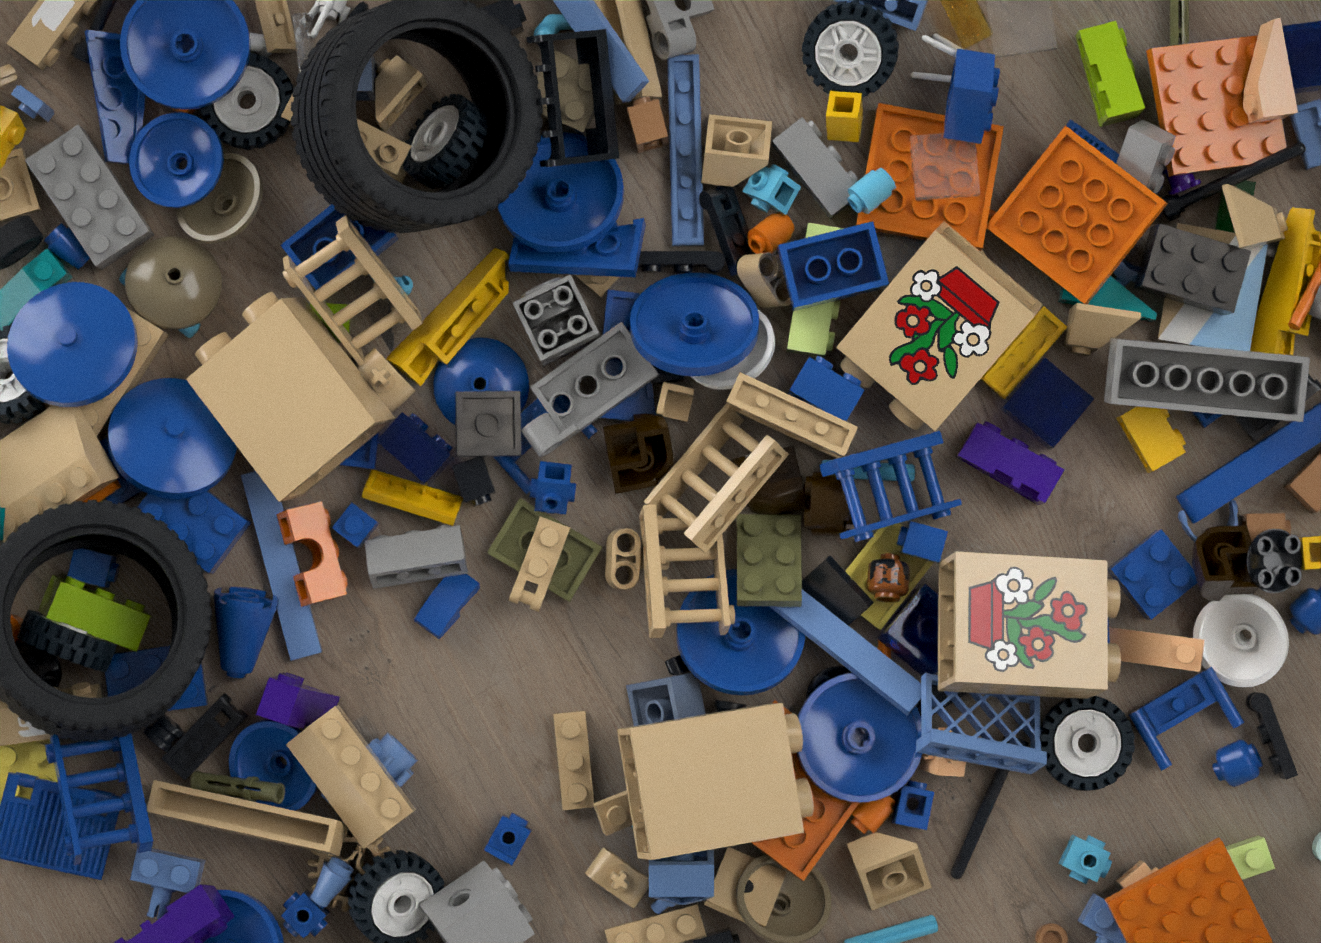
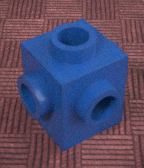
[529,461,576,514]
[281,890,330,939]

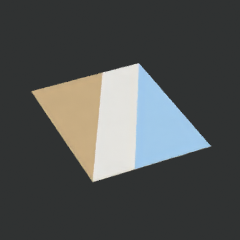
[1158,223,1268,351]

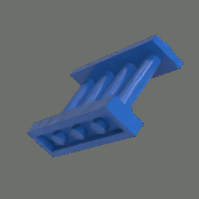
[819,431,962,542]
[45,733,153,865]

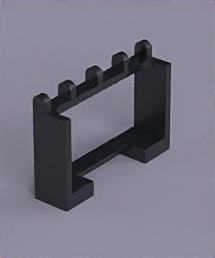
[526,29,619,167]

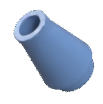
[310,857,354,907]

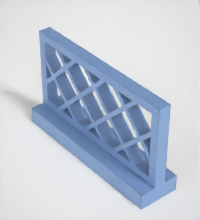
[916,673,1047,774]

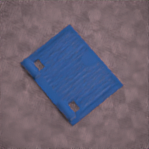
[0,772,121,880]

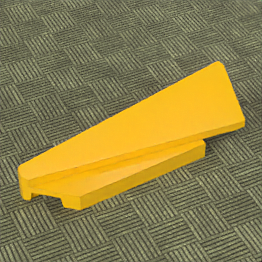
[1250,207,1321,355]
[386,248,509,386]

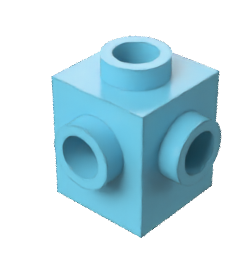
[742,164,801,215]
[1058,834,1112,884]

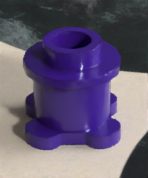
[1162,169,1201,195]

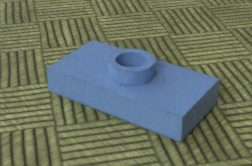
[11,85,55,122]
[1290,99,1321,170]

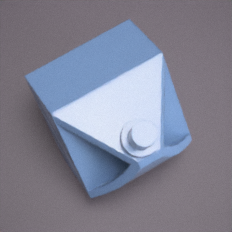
[649,849,714,914]

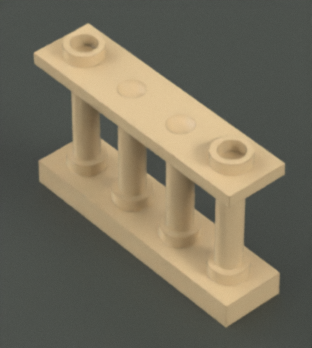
[281,94,412,184]
[282,215,423,366]
[726,372,858,459]
[644,404,789,553]
[639,505,735,638]

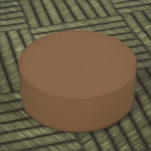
[1035,923,1068,943]

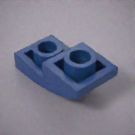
[414,574,480,639]

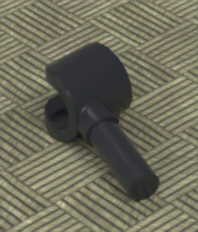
[665,655,690,675]

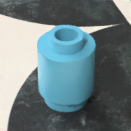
[847,168,896,214]

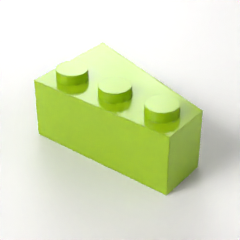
[1075,21,1145,127]
[38,575,151,652]

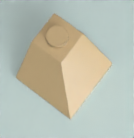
[375,55,427,132]
[701,114,772,187]
[1222,184,1288,250]
[1064,303,1141,356]
[847,832,932,910]

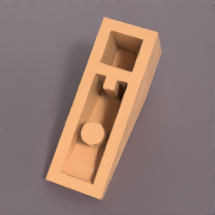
[1243,18,1298,123]
[1109,627,1205,672]

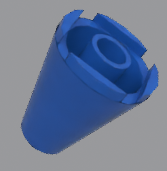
[214,587,279,678]

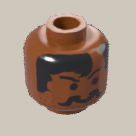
[867,553,910,603]

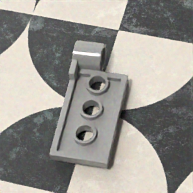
[645,0,715,59]
[521,322,659,458]

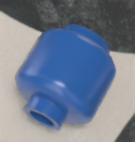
[1289,587,1321,635]
[1212,740,1263,787]

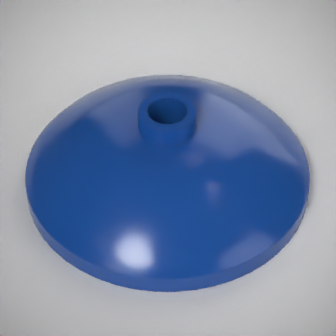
[129,112,224,208]
[433,338,529,425]
[229,719,318,811]

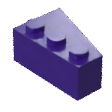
[956,421,1065,505]
[256,672,340,728]
[114,884,235,943]

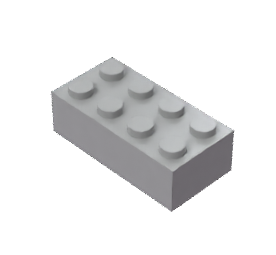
[25,124,154,270]

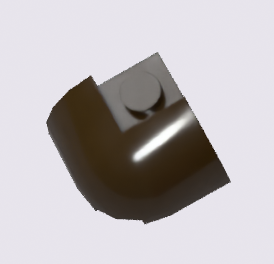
[603,413,673,494]
[731,446,807,515]
[1192,526,1259,601]

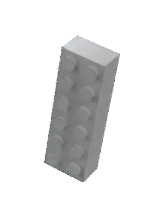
[1104,338,1310,422]

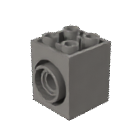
[512,274,600,367]
[419,861,535,943]

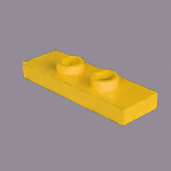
[980,306,1067,399]
[361,469,463,526]

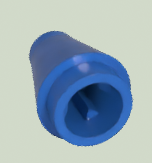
[44,223,90,270]

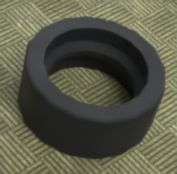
[0,216,43,270]

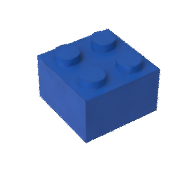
[943,48,1000,144]
[787,356,865,421]
[1107,529,1198,620]

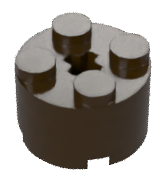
[804,471,854,536]

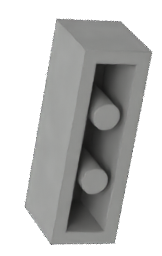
[771,117,859,219]
[364,525,468,589]

